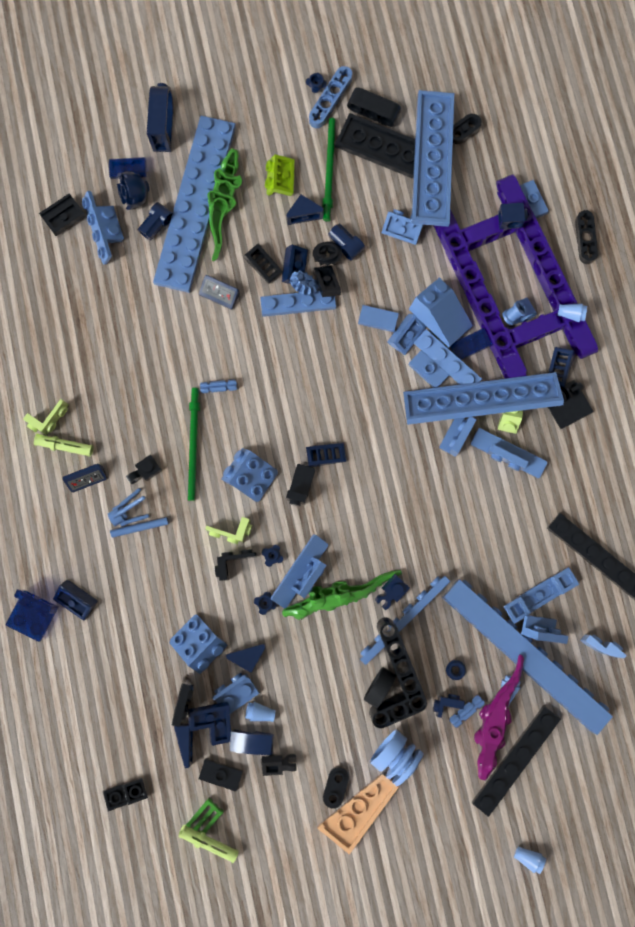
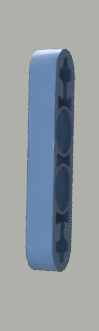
[309,66,352,128]

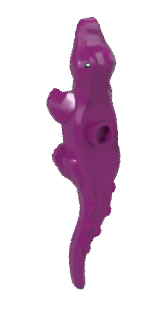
[474,654,524,780]

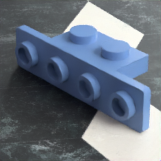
[82,191,124,265]
[471,428,547,478]
[271,534,328,608]

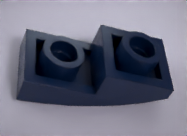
[230,729,274,755]

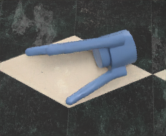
[107,488,150,527]

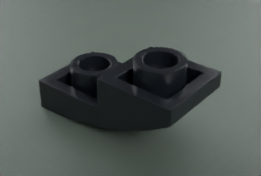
[102,778,148,812]

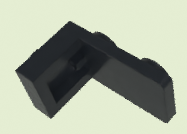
[286,464,315,507]
[215,549,257,581]

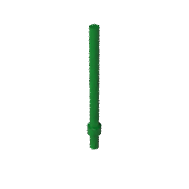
[322,118,336,222]
[188,388,200,501]

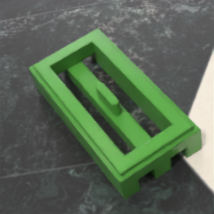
[186,798,224,838]

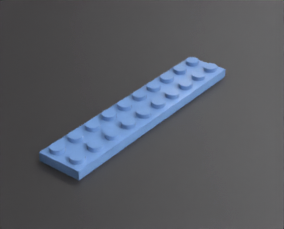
[153,116,236,293]

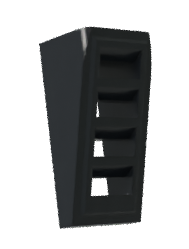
[243,243,283,284]

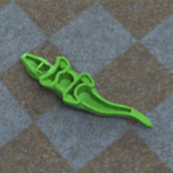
[207,148,242,261]
[282,570,402,620]

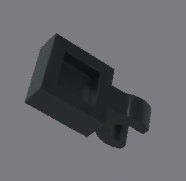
[126,454,162,485]
[261,754,297,776]

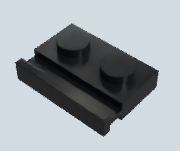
[39,193,86,236]

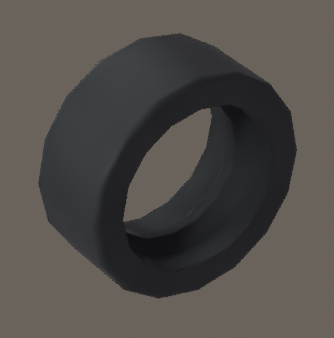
[364,667,396,708]

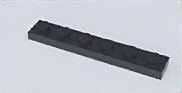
[547,513,635,600]
[471,706,561,817]

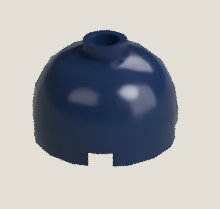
[116,171,150,210]

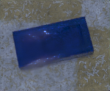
[109,157,147,179]
[451,328,492,360]

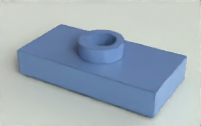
[520,180,549,218]
[408,350,449,388]

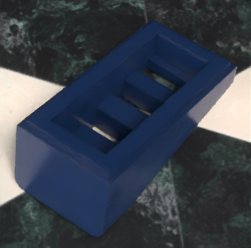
[548,347,575,388]
[306,443,346,467]
[174,724,193,768]

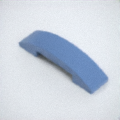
[503,567,579,624]

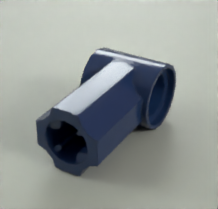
[138,202,174,241]
[328,223,365,261]

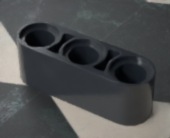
[347,87,402,127]

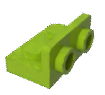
[265,154,295,196]

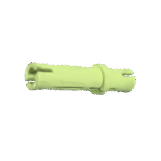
[34,434,94,457]
[178,824,239,863]

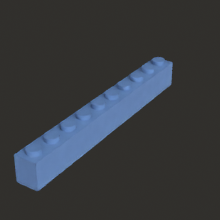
[442,580,613,735]

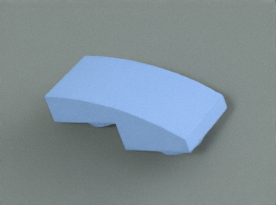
[580,634,627,658]

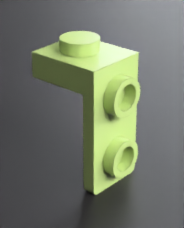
[23,399,69,435]
[497,410,523,434]
[205,517,253,545]

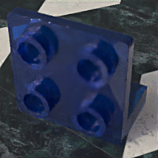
[6,589,59,642]

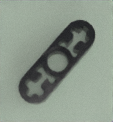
[575,210,598,264]

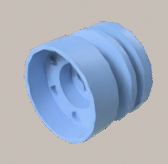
[370,729,424,787]

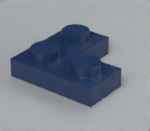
[188,702,231,746]

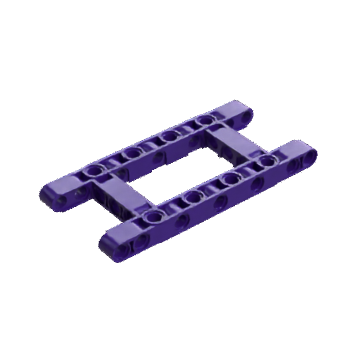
[433,174,598,379]

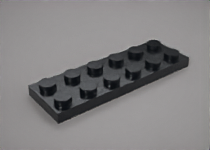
[335,113,415,179]

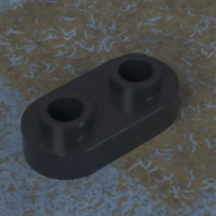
[453,113,482,144]
[323,766,349,809]

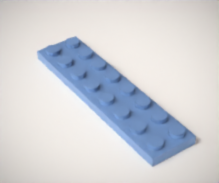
[411,90,455,227]
[403,372,564,425]

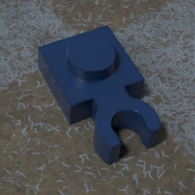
[375,574,410,610]

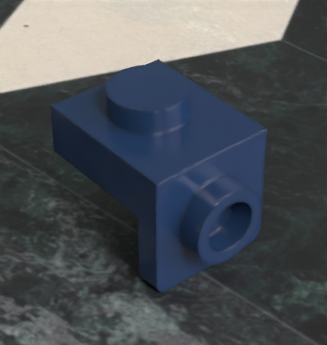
[433,693,465,718]

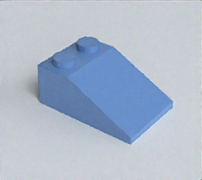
[409,277,473,347]

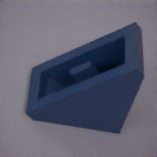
[286,194,323,225]
[226,643,266,673]

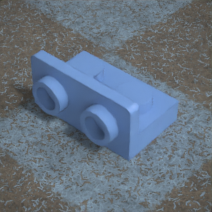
[381,209,423,245]
[439,417,476,457]
[521,615,569,644]
[212,673,260,714]

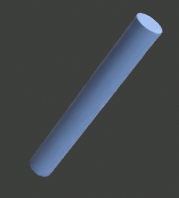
[110,517,169,538]

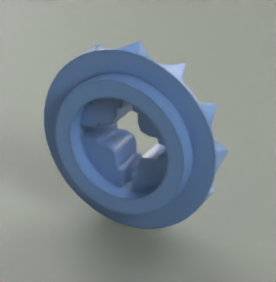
[290,270,318,296]

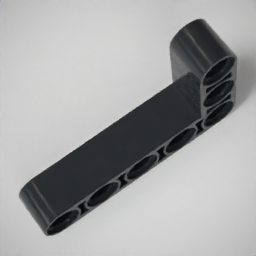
[369,617,427,729]

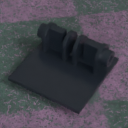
[548,380,594,430]

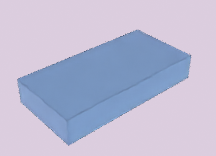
[358,305,399,332]

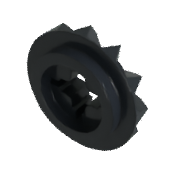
[313,242,342,267]

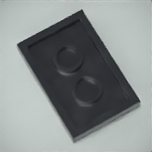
[171,677,194,727]

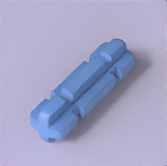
[200,379,237,393]
[449,695,485,728]

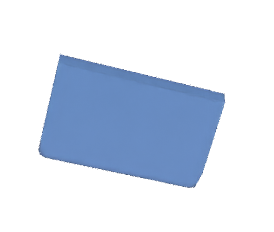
[387,314,427,355]

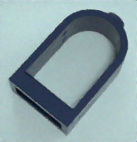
[147,83,173,152]

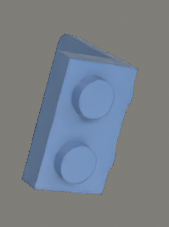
[221,448,278,502]
[170,615,228,674]

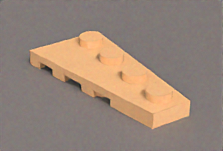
[317,773,399,855]

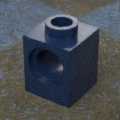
[498,203,528,230]

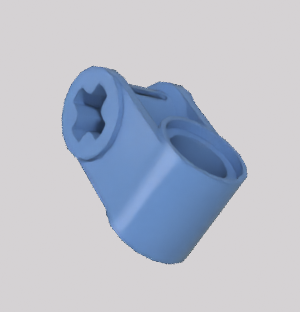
[502,297,537,325]

